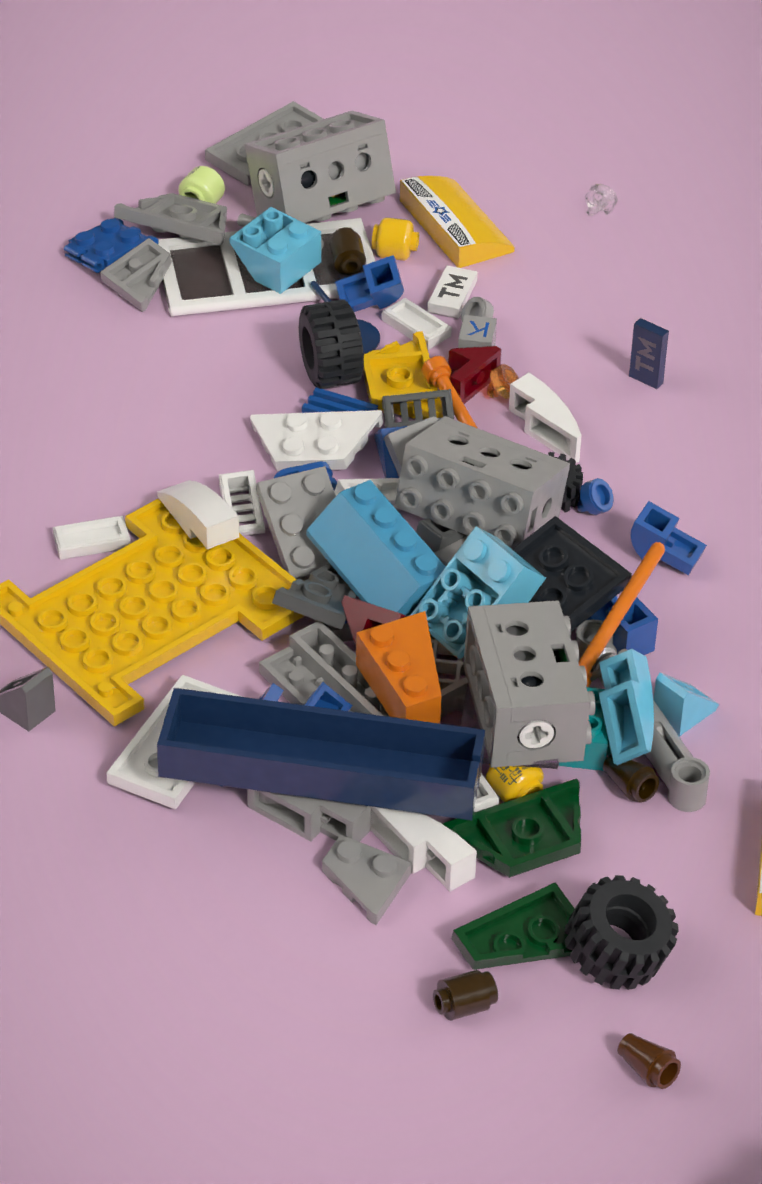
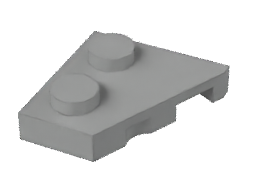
[100,238,172,312]
[322,835,412,925]

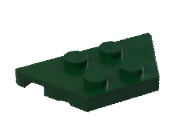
[442,778,581,878]

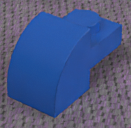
[335,255,404,312]
[630,501,707,576]

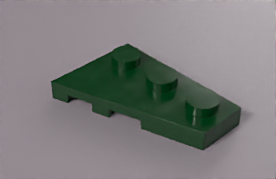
[451,882,575,970]

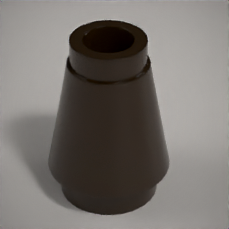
[603,754,659,802]

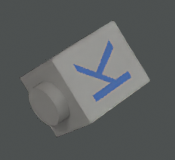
[458,315,497,348]

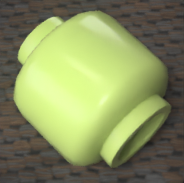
[178,166,225,204]

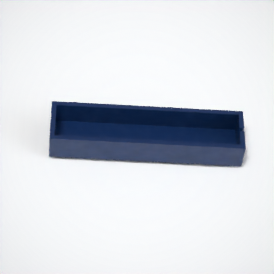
[157,688,485,820]

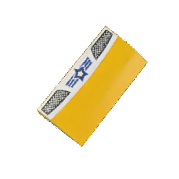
[399,176,515,268]

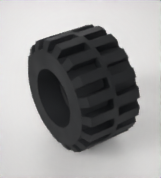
[298,299,364,389]
[564,875,679,990]

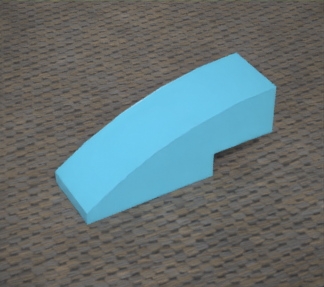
[599,649,654,765]

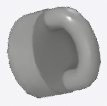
[461,297,494,321]

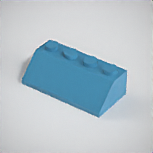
[306,480,446,616]

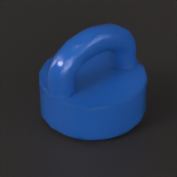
[577,478,614,515]

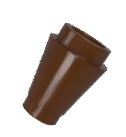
[617,1033,681,1089]

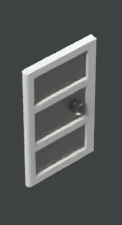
[158,218,375,317]

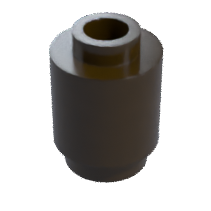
[329,227,366,275]
[433,970,498,1021]

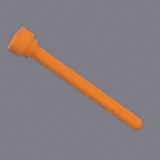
[421,356,478,428]
[578,542,665,687]

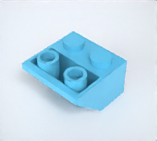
[229,207,321,294]

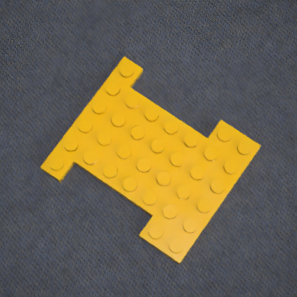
[0,498,304,727]

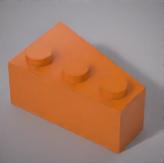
[356,611,442,724]

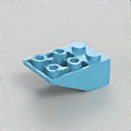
[411,526,546,659]

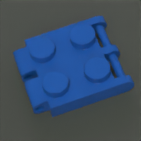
[64,218,159,273]

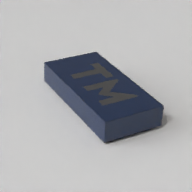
[629,318,669,389]

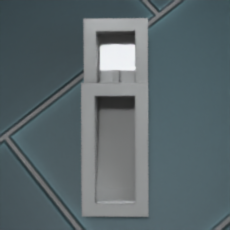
[247,789,371,842]

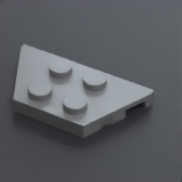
[114,193,227,245]

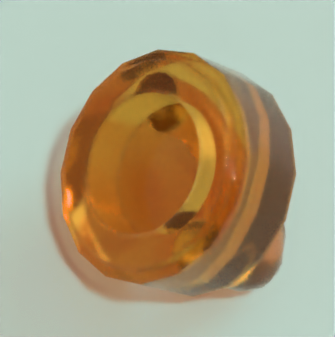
[487,364,519,399]

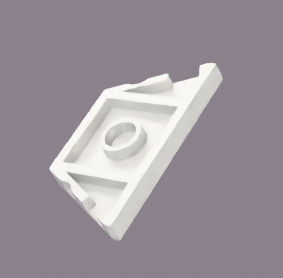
[250,410,383,471]

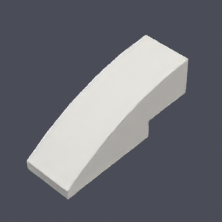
[509,372,582,463]
[157,480,239,549]
[371,806,477,892]

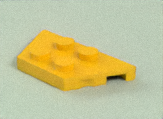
[363,331,443,420]

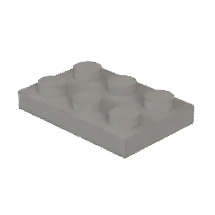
[256,466,336,581]

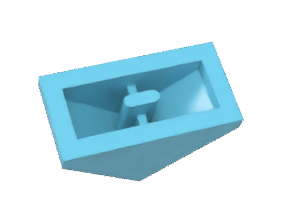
[653,672,720,737]

